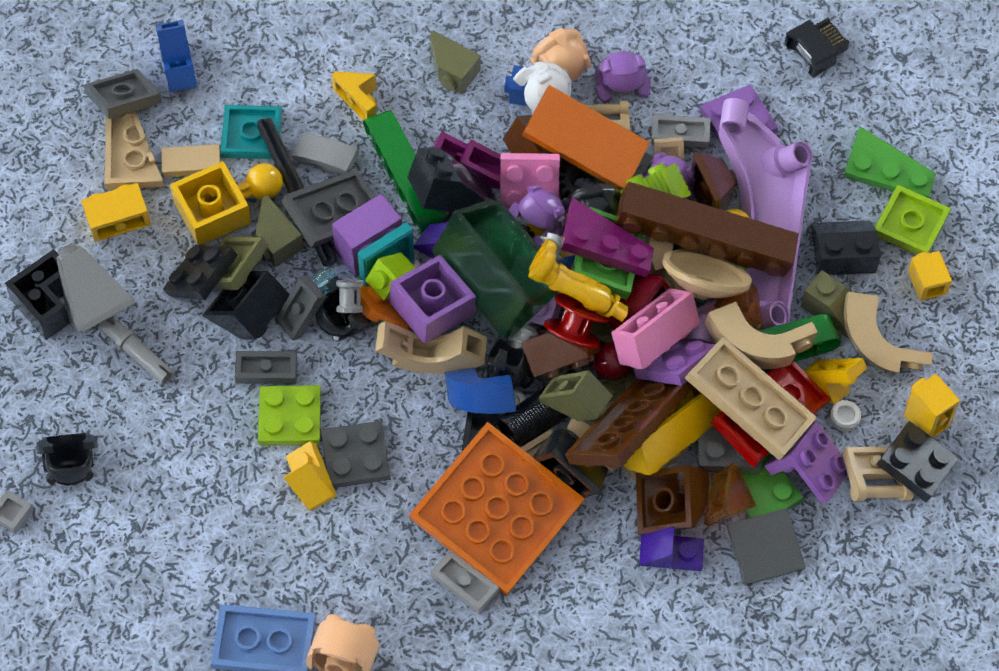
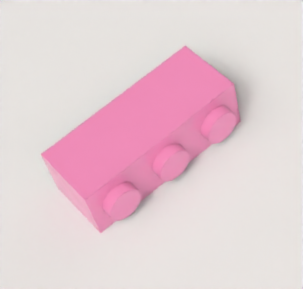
[611,288,700,369]

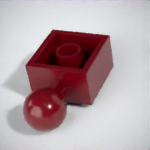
[593,274,670,381]

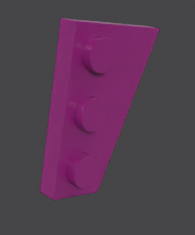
[560,198,654,278]

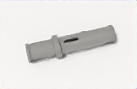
[98,316,175,386]

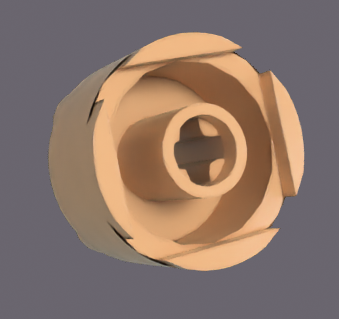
[306,614,379,671]

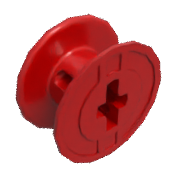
[544,293,611,348]

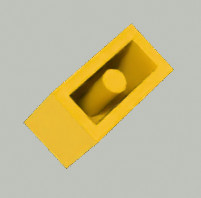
[81,183,151,242]
[903,374,960,438]

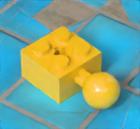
[170,161,283,245]

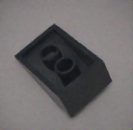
[407,147,505,220]

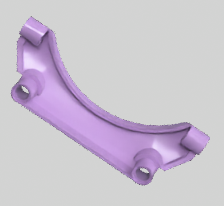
[686,98,813,344]

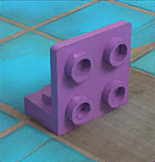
[764,421,847,504]

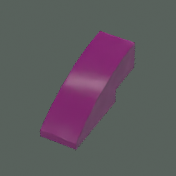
[432,131,501,189]

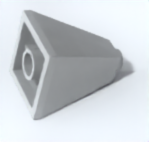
[56,242,135,332]

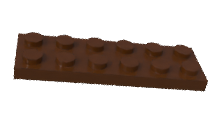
[565,379,694,468]

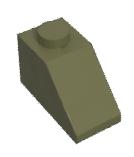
[430,30,481,94]
[255,195,303,267]
[801,270,850,339]
[538,371,613,421]

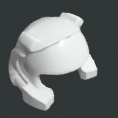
[513,62,572,114]

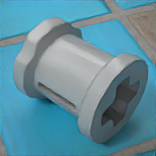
[336,279,363,313]

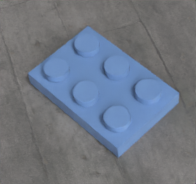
[211,604,316,671]

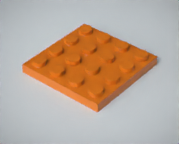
[408,422,585,596]

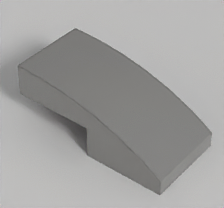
[291,133,360,174]

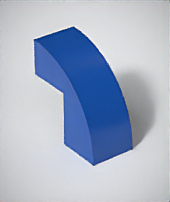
[155,20,197,93]
[444,368,516,414]

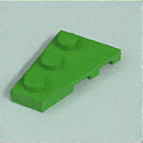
[843,126,936,198]
[733,454,804,518]

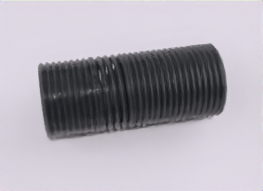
[497,369,577,448]

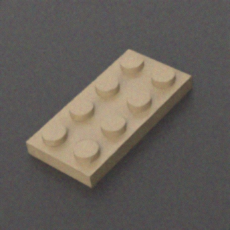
[685,337,817,461]

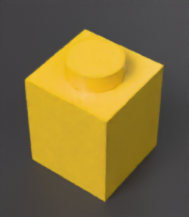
[908,251,952,301]

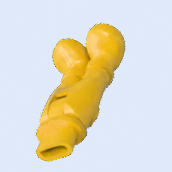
[528,238,628,322]

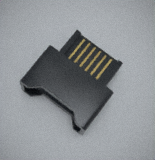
[784,17,849,78]

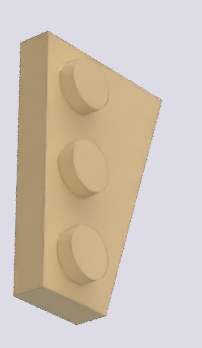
[105,111,164,190]

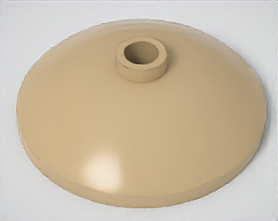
[662,250,752,300]

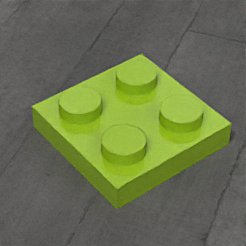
[875,185,951,255]
[258,385,321,446]

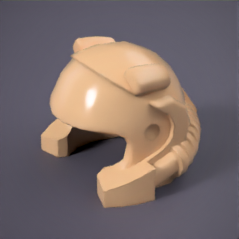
[530,28,591,81]

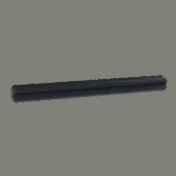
[257,117,337,267]

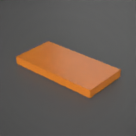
[522,85,650,191]

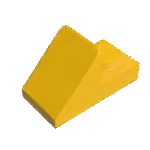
[331,71,377,120]
[803,358,867,404]
[284,441,337,511]

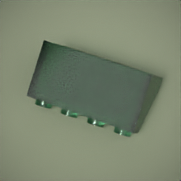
[432,200,558,339]

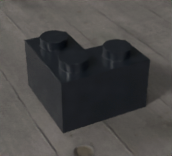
[5,249,70,340]

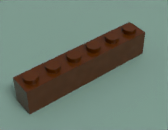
[615,181,799,277]

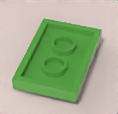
[572,207,644,300]

